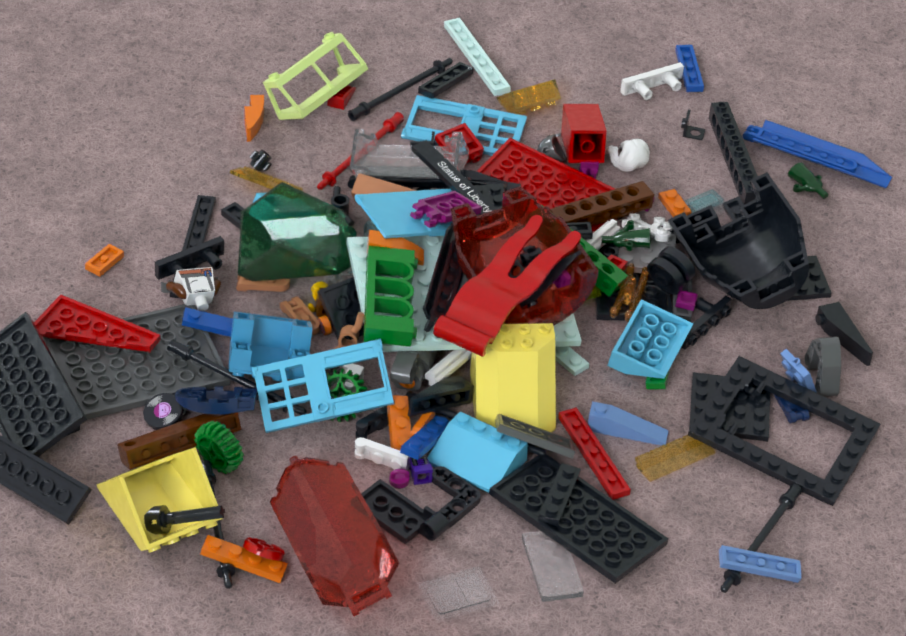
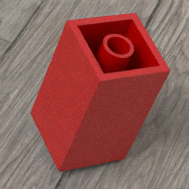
[561,104,607,163]

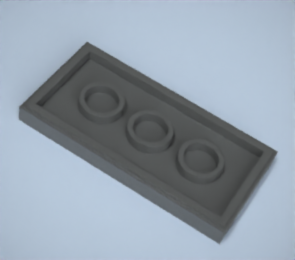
[495,414,575,459]

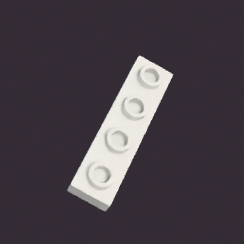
[620,62,684,100]

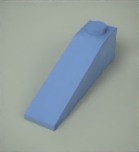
[588,401,669,446]

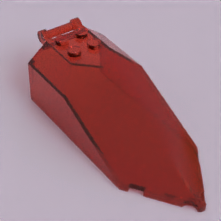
[270,456,400,617]

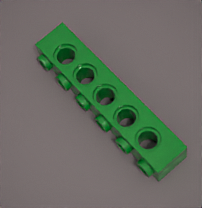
[523,205,628,297]

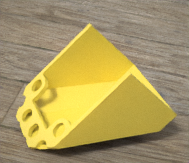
[470,323,556,432]
[96,447,223,553]

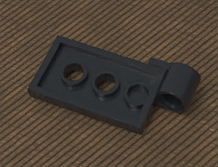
[352,479,449,544]

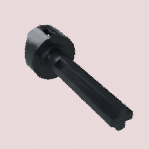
[144,505,225,534]

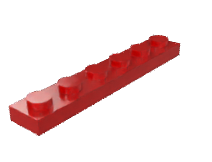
[558,407,631,500]

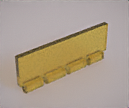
[230,166,303,198]
[635,434,715,482]

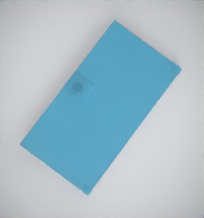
[355,189,490,238]

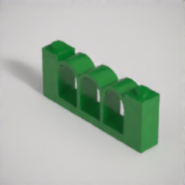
[364,246,418,347]

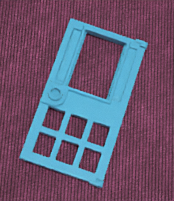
[401,95,527,156]
[252,338,394,433]

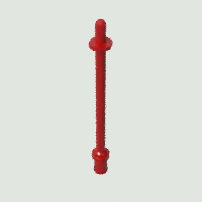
[317,112,404,190]

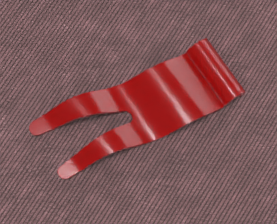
[433,215,581,357]

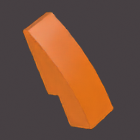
[244,95,264,142]
[367,230,424,265]

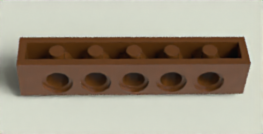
[550,181,655,226]

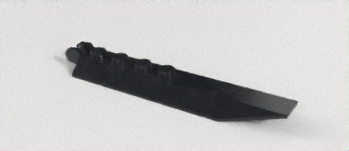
[347,168,508,190]
[423,218,480,338]

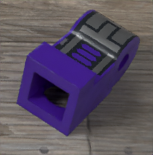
[409,454,433,485]

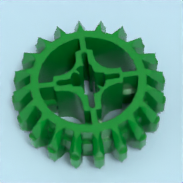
[326,368,368,422]
[194,420,244,474]

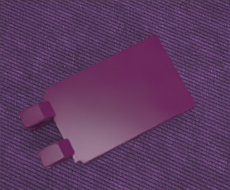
[410,191,482,228]

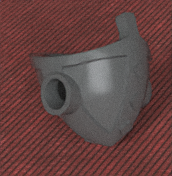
[537,133,566,162]

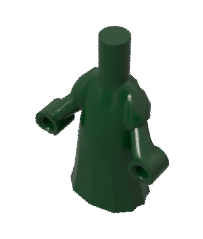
[788,162,829,199]
[602,220,651,251]

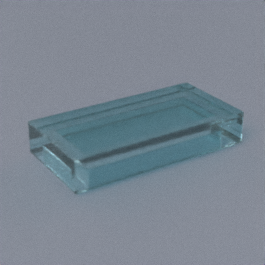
[684,189,724,213]

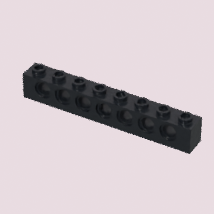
[709,102,758,205]

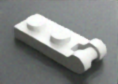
[354,437,410,470]

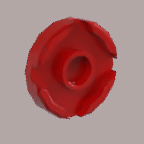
[243,537,285,561]

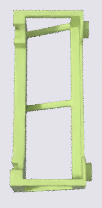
[263,32,368,120]

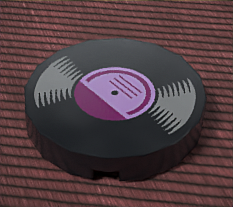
[143,393,184,430]

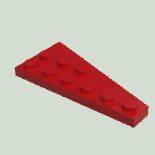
[34,294,161,352]

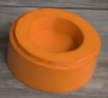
[318,315,332,336]

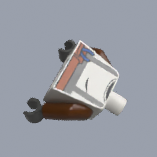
[161,267,221,311]

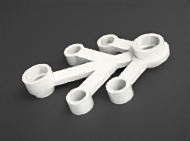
[622,213,672,242]

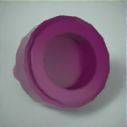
[389,469,410,489]

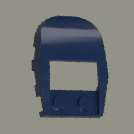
[175,386,259,415]

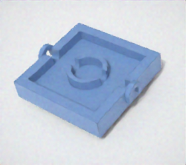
[780,349,817,393]

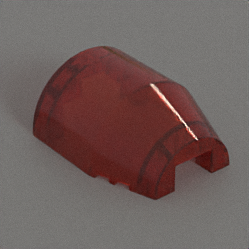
[451,186,599,326]

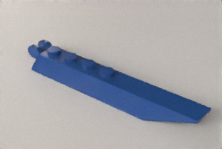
[742,120,892,188]

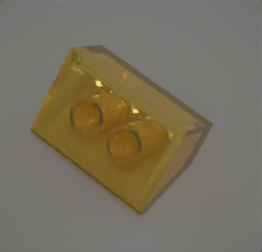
[496,79,561,115]

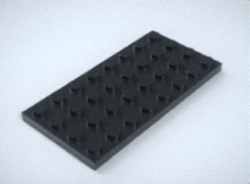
[0,312,88,457]
[489,454,669,584]

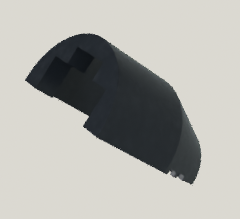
[668,172,809,309]

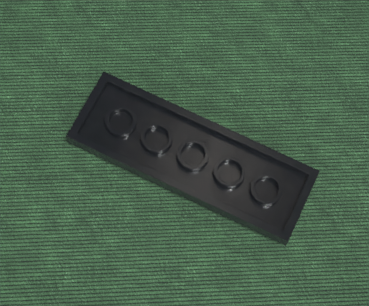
[0,435,92,525]

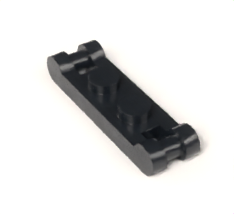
[355,394,414,439]

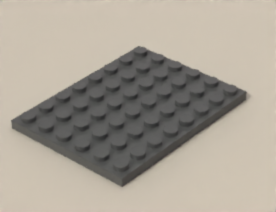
[43,304,230,419]

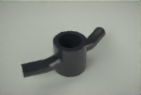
[331,186,355,227]

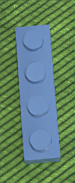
[719,545,801,583]

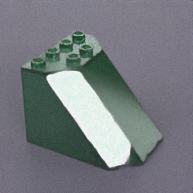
[238,182,357,281]

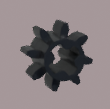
[250,149,272,172]
[520,245,542,268]

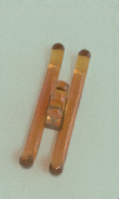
[610,263,649,322]

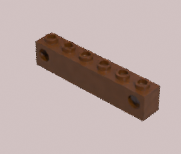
[117,412,242,470]

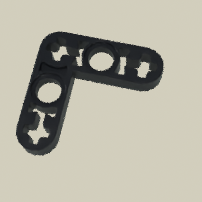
[432,466,481,528]

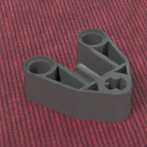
[805,337,841,397]

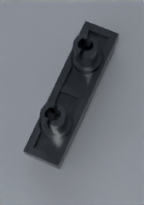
[155,236,224,280]
[678,296,732,350]

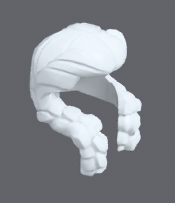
[605,139,650,172]

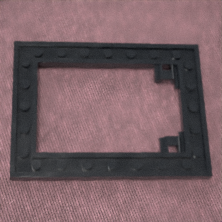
[688,356,881,506]

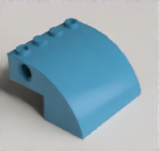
[229,311,313,381]

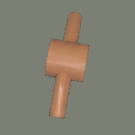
[332,312,364,350]

